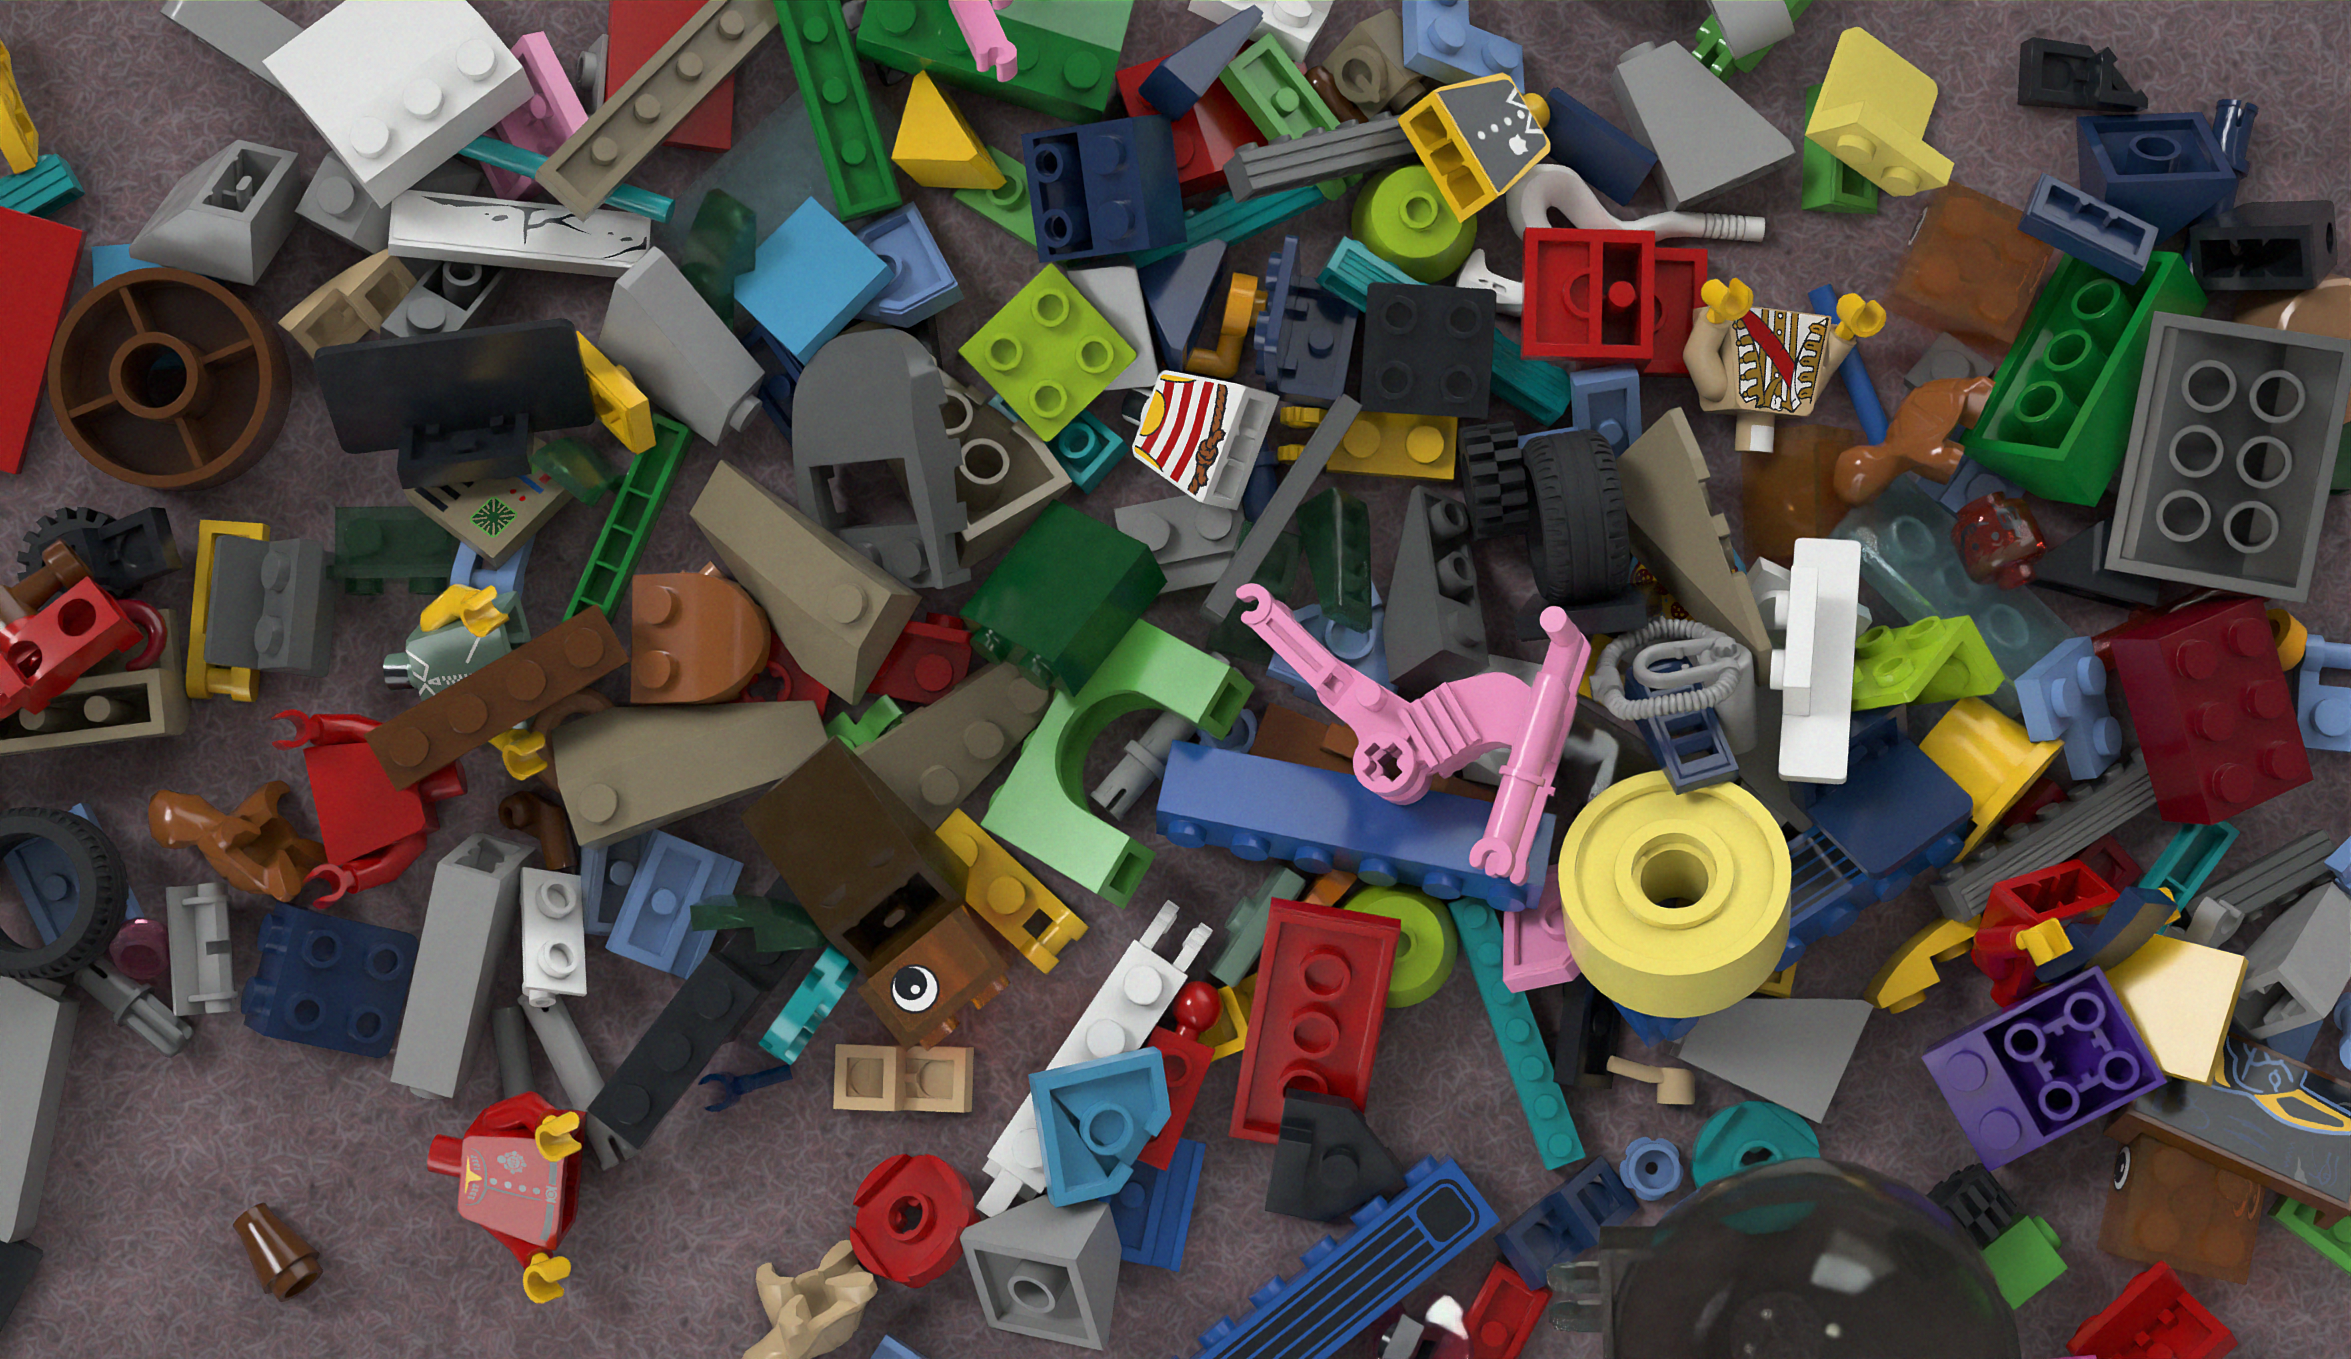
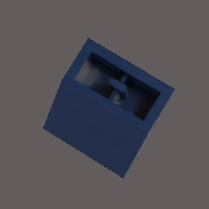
[1021,113,1187,263]

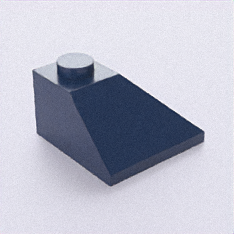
[2076,112,2236,246]

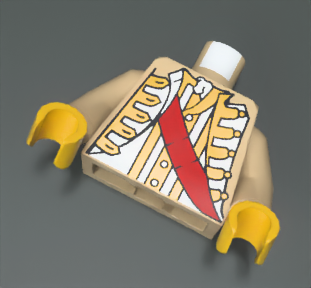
[1683,278,1886,454]

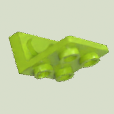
[957,262,1137,442]
[1851,615,2005,712]

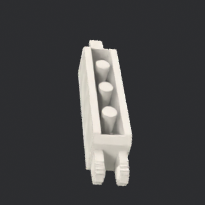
[976,900,1213,1217]

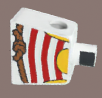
[1122,370,1280,510]

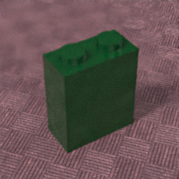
[959,499,1168,698]

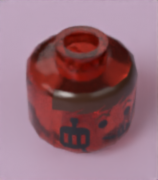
[1950,491,2048,592]

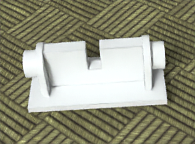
[519,867,587,1007]

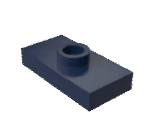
[2017,172,2159,286]

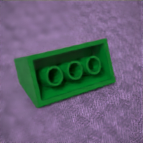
[1957,251,2209,507]

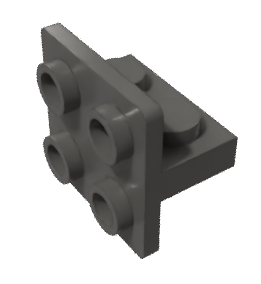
[204,535,340,678]

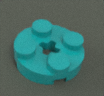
[758,943,859,1066]
[1690,1100,1823,1230]

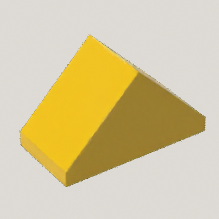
[891,69,1007,190]

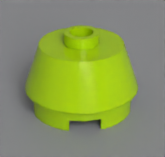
[1351,161,1477,284]
[1340,882,1458,1008]

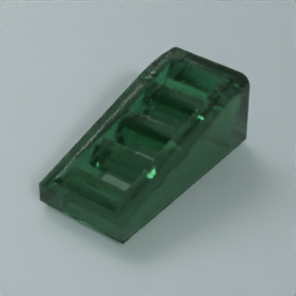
[1295,487,1372,634]

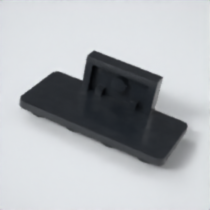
[313,318,596,489]

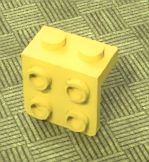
[1805,27,1954,197]

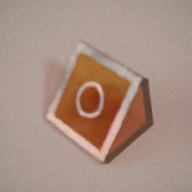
[1741,424,1872,561]

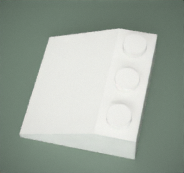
[262,0,535,209]

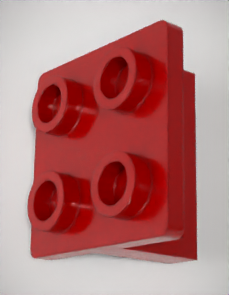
[2065,1260,2238,1359]

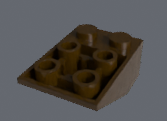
[740,734,969,979]

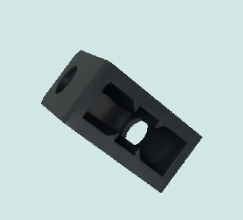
[2189,200,2338,290]

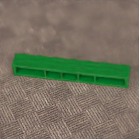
[561,413,695,625]

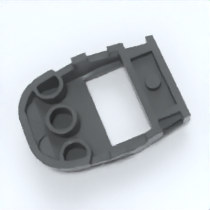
[792,328,971,589]

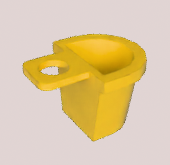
[1918,696,2066,863]

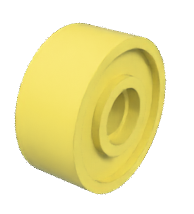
[1558,770,1791,1018]

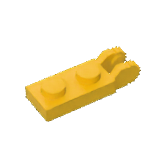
[1277,406,1458,482]

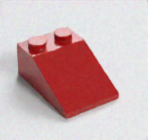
[1115,39,1308,199]

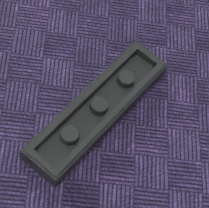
[1199,394,1362,630]

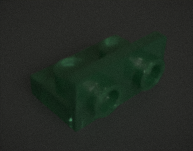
[326,506,461,596]

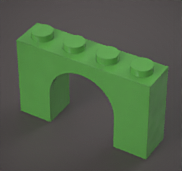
[980,618,1255,909]

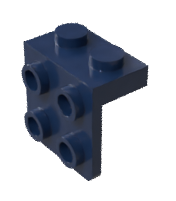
[1254,234,1360,409]
[1788,703,1973,880]
[240,900,418,1058]

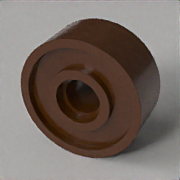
[48,267,292,492]

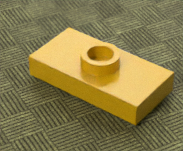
[576,331,656,455]

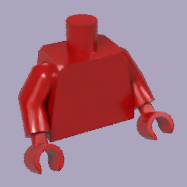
[271,709,468,909]

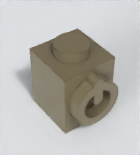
[1322,8,1428,119]

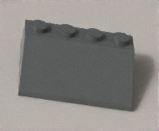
[2104,311,2351,604]

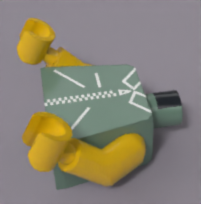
[383,584,548,780]

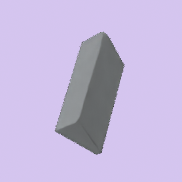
[1065,254,1159,390]

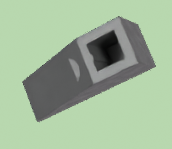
[380,260,520,340]
[1382,485,1490,696]

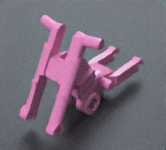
[1236,583,1592,886]

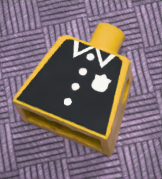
[1397,72,1550,223]

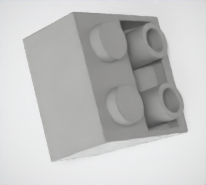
[129,139,301,286]

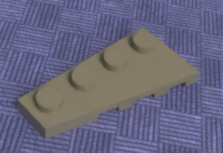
[852,660,1056,831]

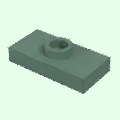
[1206,864,1305,988]

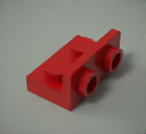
[865,612,974,706]

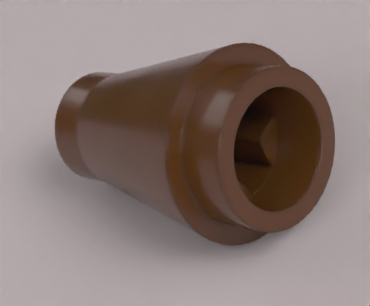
[233,1203,323,1302]

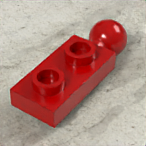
[1136,981,1224,1171]

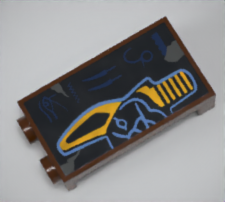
[2103,1030,2351,1230]

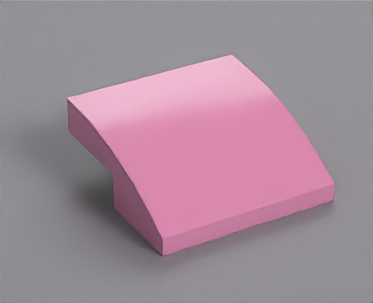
[479,31,589,202]

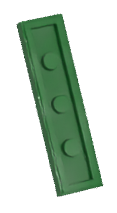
[772,0,903,224]

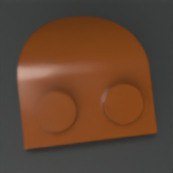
[631,573,771,705]

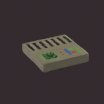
[403,435,588,569]

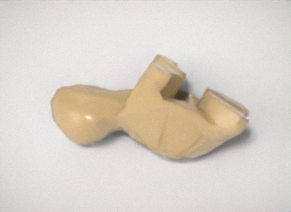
[742,1240,878,1359]

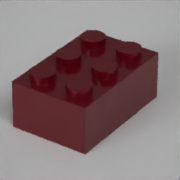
[2109,596,2314,826]

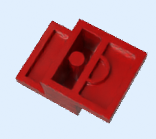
[1521,227,1708,378]

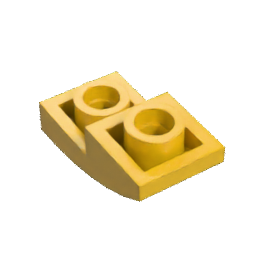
[1863,913,1982,1014]

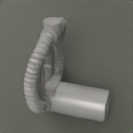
[1589,619,1759,755]

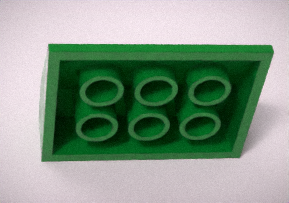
[856,0,1134,125]

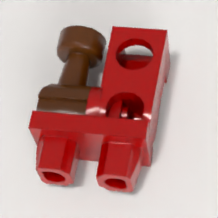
[0,538,145,721]

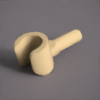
[1607,1055,1695,1104]

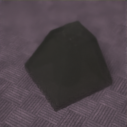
[1557,703,1662,819]

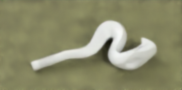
[1455,164,1765,317]

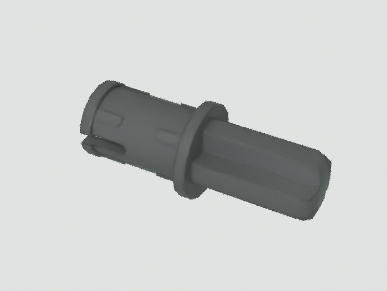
[73,952,194,1058]

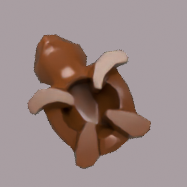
[1833,376,1996,508]
[148,780,328,902]

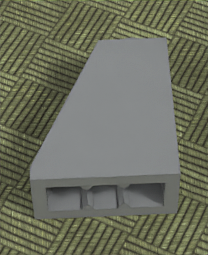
[1609,40,1796,212]
[596,246,765,446]
[2231,882,2351,1042]
[1669,997,1874,1124]

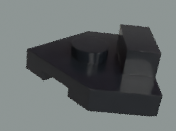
[1265,1087,1403,1222]

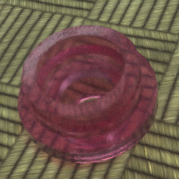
[109,918,170,979]

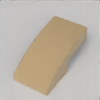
[278,248,418,362]
[833,1044,974,1113]

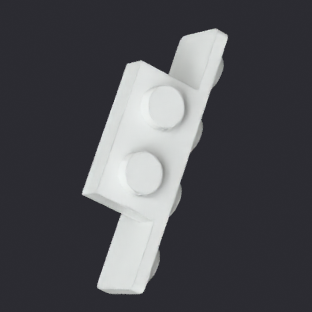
[1770,538,1861,784]

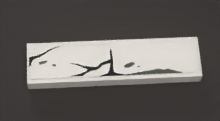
[388,190,651,278]

